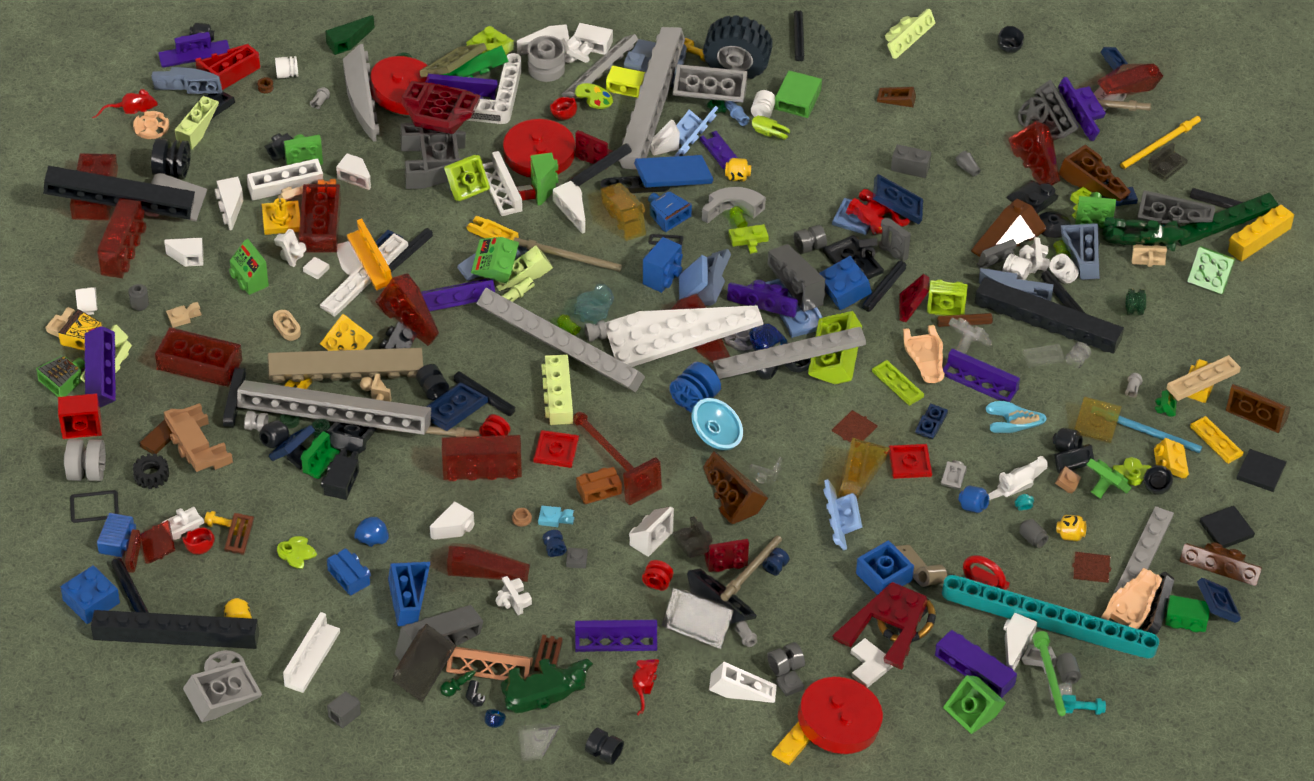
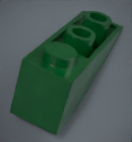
[325,15,375,55]

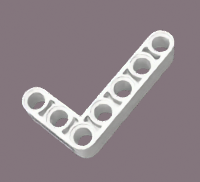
[468,53,521,124]

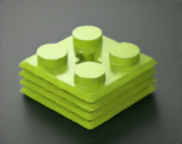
[466,26,514,55]
[444,155,490,201]
[927,280,968,315]

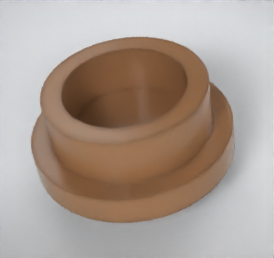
[512,508,532,527]

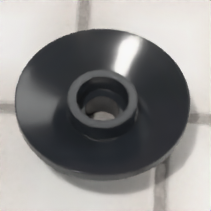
[1039,211,1071,238]

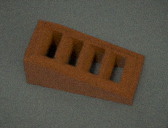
[877,87,916,107]

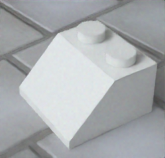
[629,507,674,557]

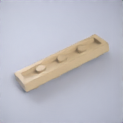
[1166,355,1241,401]

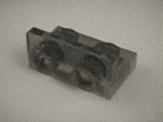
[1148,142,1188,182]
[673,516,713,558]

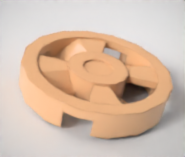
[133,111,169,139]

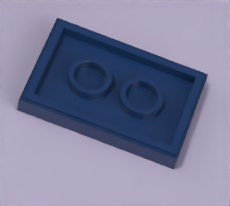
[873,174,923,225]
[426,382,488,431]

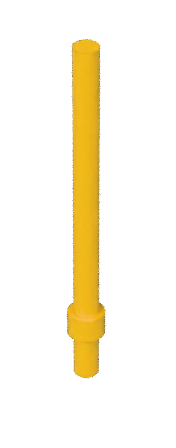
[1120,116,1201,169]

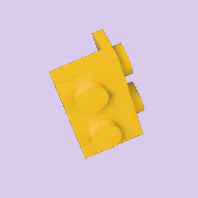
[1154,438,1189,478]

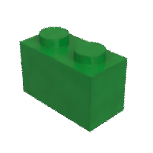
[1165,595,1210,632]

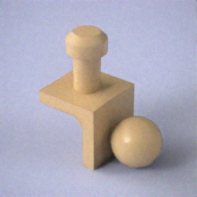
[360,374,391,402]

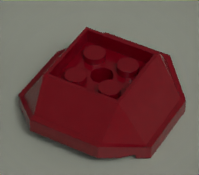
[401,81,481,134]

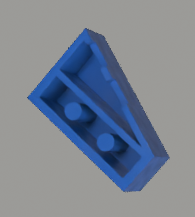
[388,562,430,626]

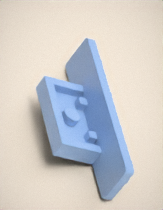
[674,106,718,156]
[823,479,862,550]

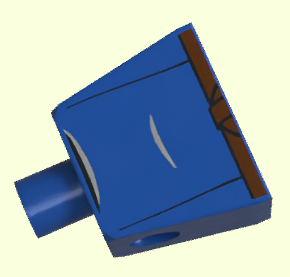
[648,192,692,232]

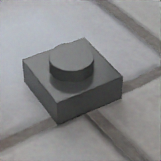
[566,548,588,569]
[776,670,804,697]

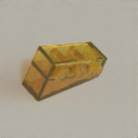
[600,183,646,241]
[838,438,890,500]

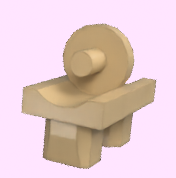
[1132,244,1167,267]

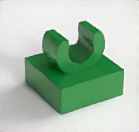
[1155,390,1177,417]

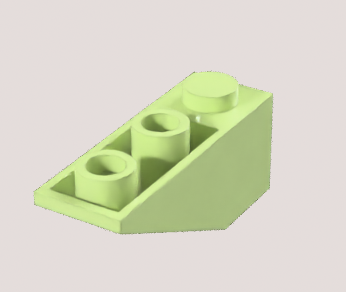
[175,96,219,150]
[493,246,553,291]

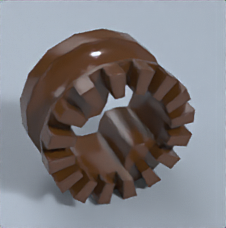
[257,77,274,94]

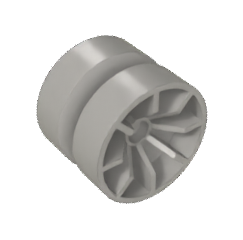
[528,36,565,82]
[64,439,106,481]

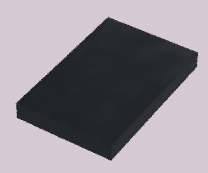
[823,235,884,279]

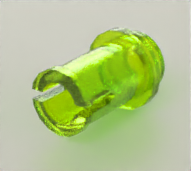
[729,206,748,228]
[1053,240,1071,258]
[557,314,581,336]

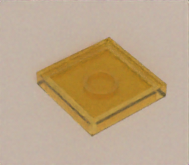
[1075,397,1122,443]

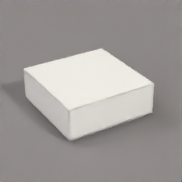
[303,257,329,279]

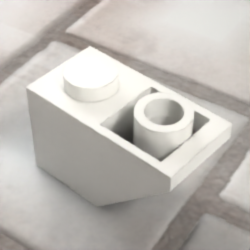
[165,238,203,267]

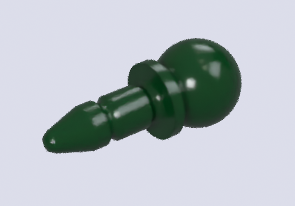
[440,670,476,697]

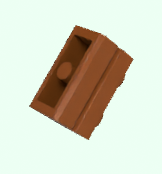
[576,467,622,504]

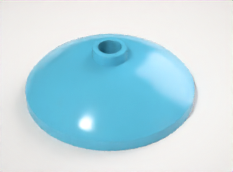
[691,398,743,450]

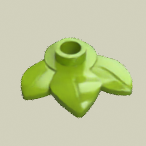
[1113,457,1151,486]
[277,536,317,569]

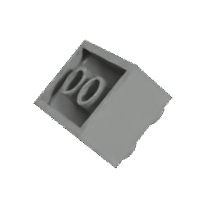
[183,661,262,723]

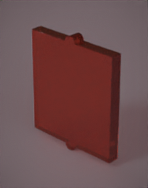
[832,410,878,447]
[140,520,175,564]
[1072,552,1112,583]

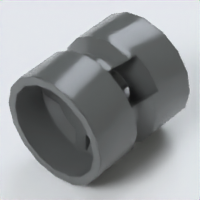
[794,224,827,254]
[767,642,805,677]

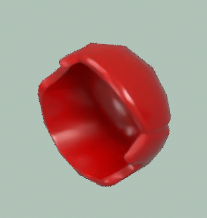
[550,97,577,120]
[182,527,215,555]

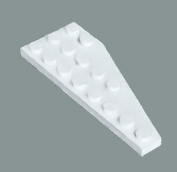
[605,306,763,367]

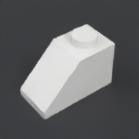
[336,154,371,190]
[75,287,98,315]
[430,502,474,540]

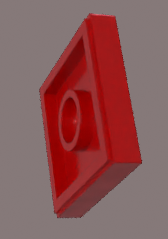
[534,430,579,468]
[888,444,932,479]

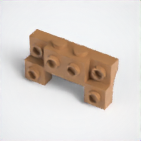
[164,403,233,472]

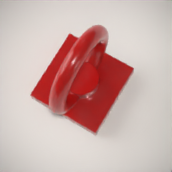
[963,555,1010,600]

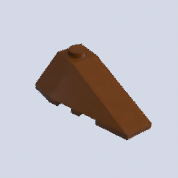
[1058,145,1131,201]
[703,451,768,524]

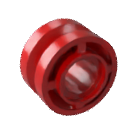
[479,414,511,445]
[642,560,674,591]

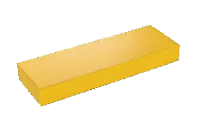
[1190,416,1243,464]

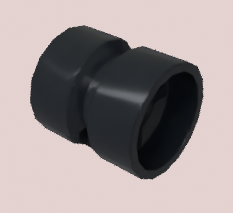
[416,364,449,400]
[585,728,624,765]

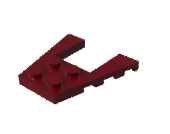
[833,582,928,670]

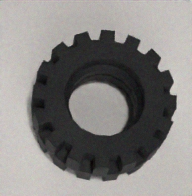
[133,453,169,489]

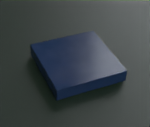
[268,425,315,461]
[1197,578,1241,623]

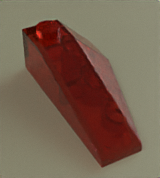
[1008,121,1060,185]
[375,273,439,346]
[447,543,530,582]

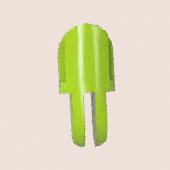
[752,115,790,140]

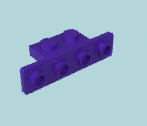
[158,32,229,68]
[1058,77,1106,141]
[727,280,798,318]

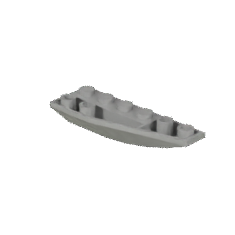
[343,44,379,142]

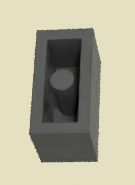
[891,144,932,178]

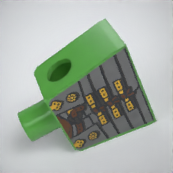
[36,356,85,397]

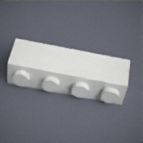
[247,159,323,201]

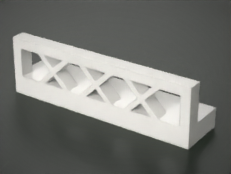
[483,151,522,216]
[283,612,340,693]

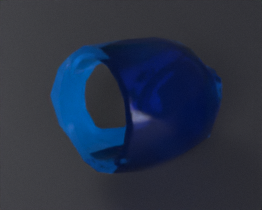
[749,324,788,351]

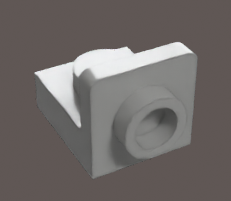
[941,460,967,490]
[1022,644,1057,674]

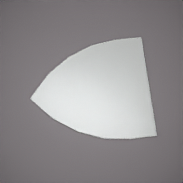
[337,241,361,275]

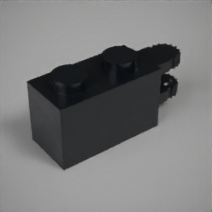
[321,448,359,500]

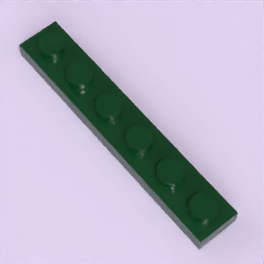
[1178,192,1279,246]

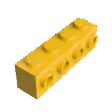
[1228,205,1294,262]

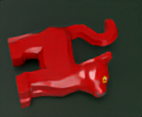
[846,189,910,235]

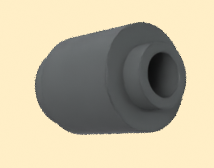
[128,284,149,311]
[1019,519,1049,548]
[1056,653,1081,684]

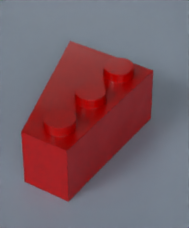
[195,44,260,90]

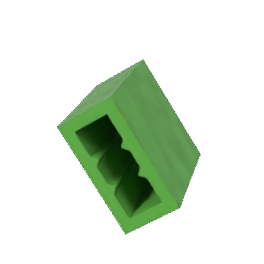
[775,71,822,118]

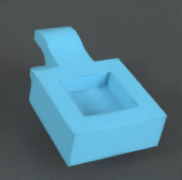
[538,506,574,527]

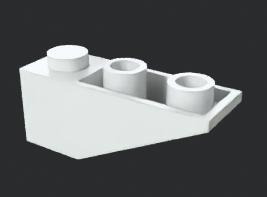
[214,177,243,230]

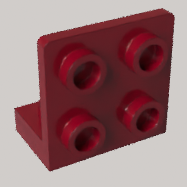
[575,130,613,170]
[703,539,749,572]

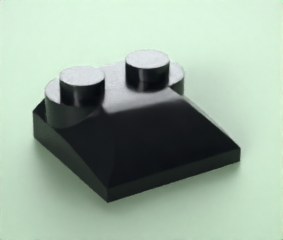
[1007,179,1058,214]
[327,422,377,454]

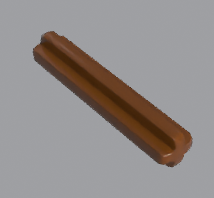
[937,313,993,327]

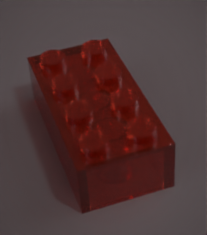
[70,153,118,220]
[299,184,341,252]
[97,198,146,279]
[155,327,243,387]
[442,435,522,481]

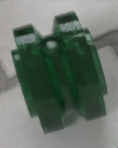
[1125,288,1146,315]

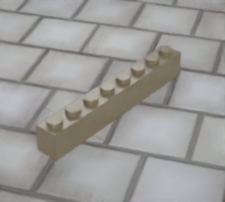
[267,348,423,383]

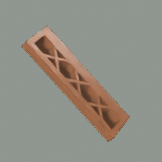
[446,646,533,680]

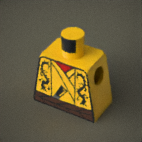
[58,309,102,351]

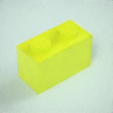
[606,66,645,98]

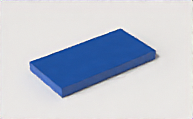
[634,155,713,187]

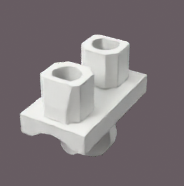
[561,35,593,63]
[274,229,306,267]
[1019,237,1050,273]
[162,507,204,540]
[495,576,532,615]

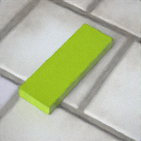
[872,360,924,406]

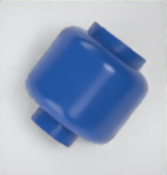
[959,485,989,513]

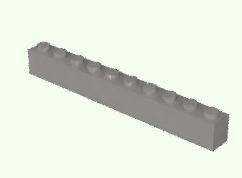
[619,27,685,169]
[476,288,645,392]
[237,380,431,435]

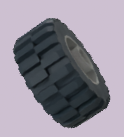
[703,15,773,79]

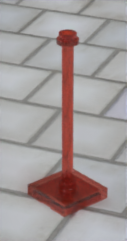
[573,412,662,506]

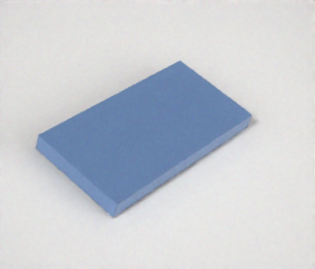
[765,279,823,338]

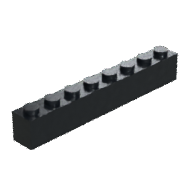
[43,165,195,220]
[974,278,1124,354]
[91,610,259,649]

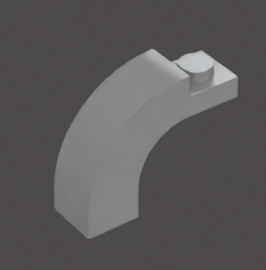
[702,187,766,224]

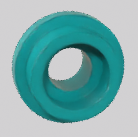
[1014,494,1034,511]

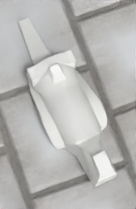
[988,456,1047,500]

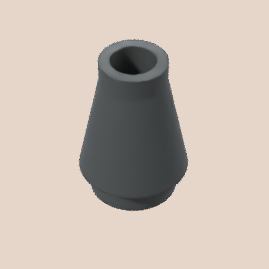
[955,151,981,177]

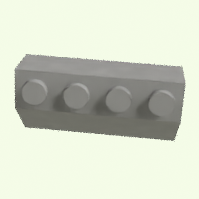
[673,64,747,102]

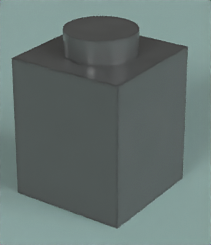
[327,691,361,729]

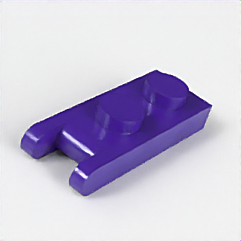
[699,131,738,169]

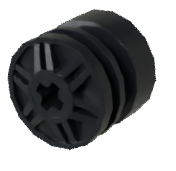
[151,138,191,179]

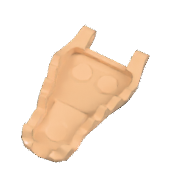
[903,325,944,383]
[1101,568,1162,629]

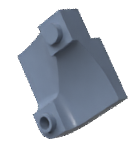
[624,39,687,88]

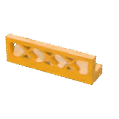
[347,218,393,290]

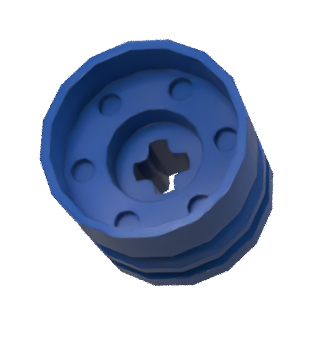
[670,362,721,413]

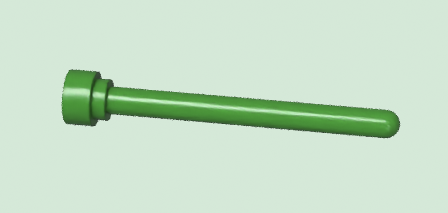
[1032,631,1066,716]

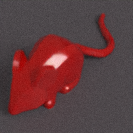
[92,89,158,118]
[632,659,659,716]

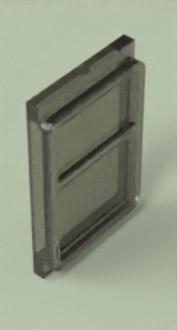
[662,587,734,649]
[392,624,456,702]

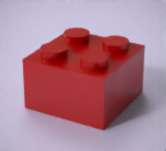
[58,394,102,439]

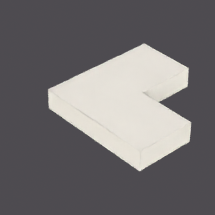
[851,638,893,688]

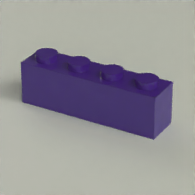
[85,326,116,408]
[935,629,1017,698]

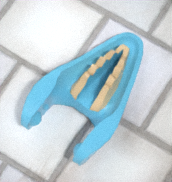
[986,401,1047,433]

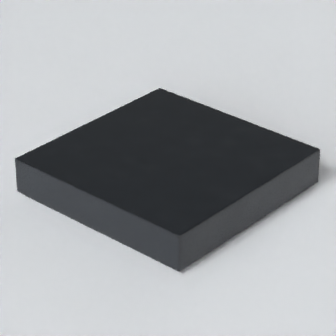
[1237,449,1287,492]
[1199,505,1255,548]

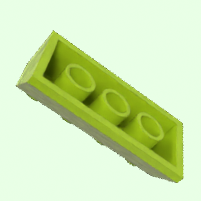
[808,311,862,384]

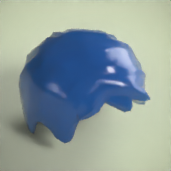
[354,517,389,547]

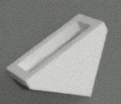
[650,119,680,155]

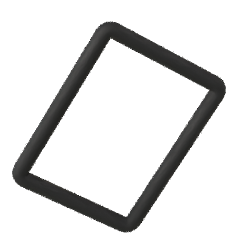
[648,234,684,245]
[70,490,119,523]

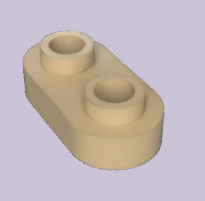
[273,310,301,341]

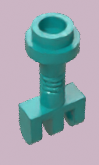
[1062,695,1106,715]

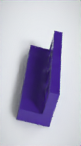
[426,74,498,100]
[417,278,495,312]
[943,349,1020,402]
[575,620,657,652]

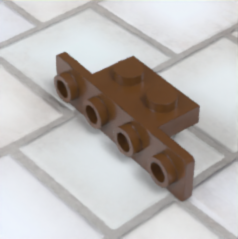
[1180,543,1262,586]

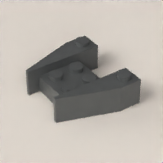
[400,123,468,189]

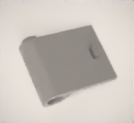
[143,173,207,221]

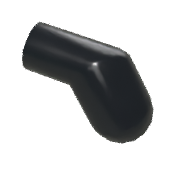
[466,680,485,707]

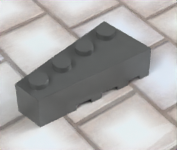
[768,244,825,312]
[395,605,483,671]

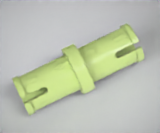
[502,277,535,302]

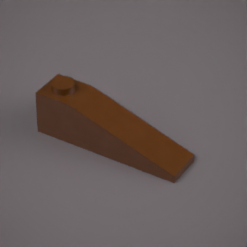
[971,199,1046,257]

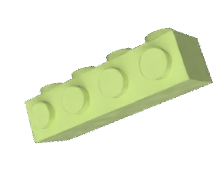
[541,355,573,425]

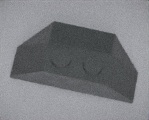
[1034,80,1079,140]

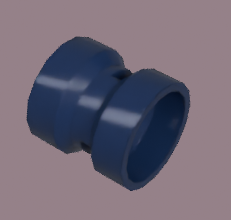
[542,530,567,557]
[762,548,790,576]

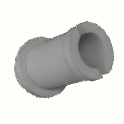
[310,87,330,109]
[1125,373,1143,398]
[735,621,757,647]

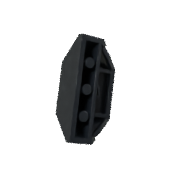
[687,568,757,625]

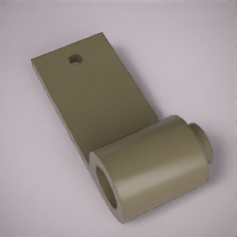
[895,545,947,587]

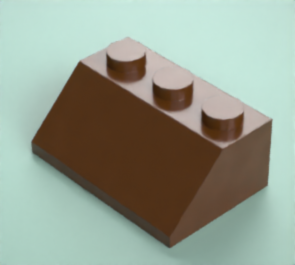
[1226,384,1291,433]

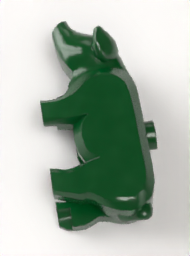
[1102,217,1189,251]
[500,659,593,713]

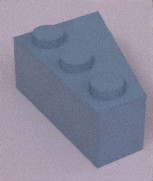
[1061,224,1100,280]

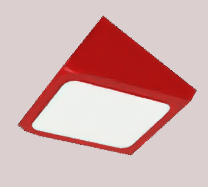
[516,185,536,200]

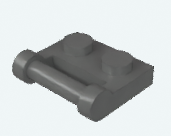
[879,218,911,262]

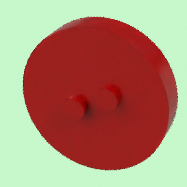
[369,56,428,115]
[503,119,575,178]
[798,677,883,754]

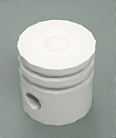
[275,56,298,79]
[751,90,775,118]
[1002,254,1032,280]
[1049,254,1079,284]

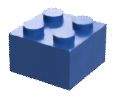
[643,237,683,293]
[819,256,872,310]
[856,540,914,595]
[60,565,120,624]

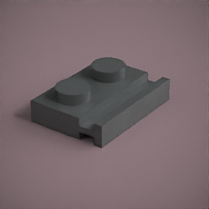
[977,238,1017,269]

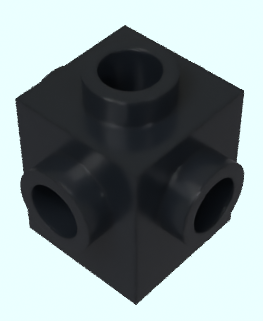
[264,133,293,161]

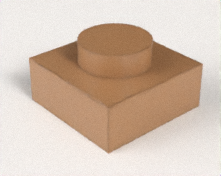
[1055,466,1081,494]

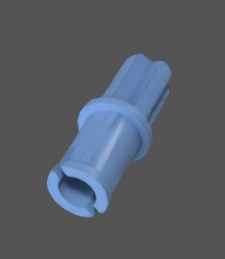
[725,101,750,126]

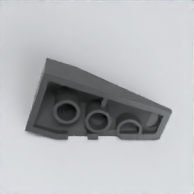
[1137,190,1215,223]

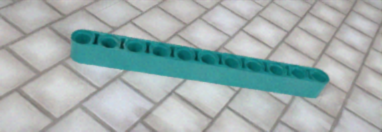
[942,575,1159,658]

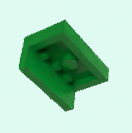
[301,431,340,479]

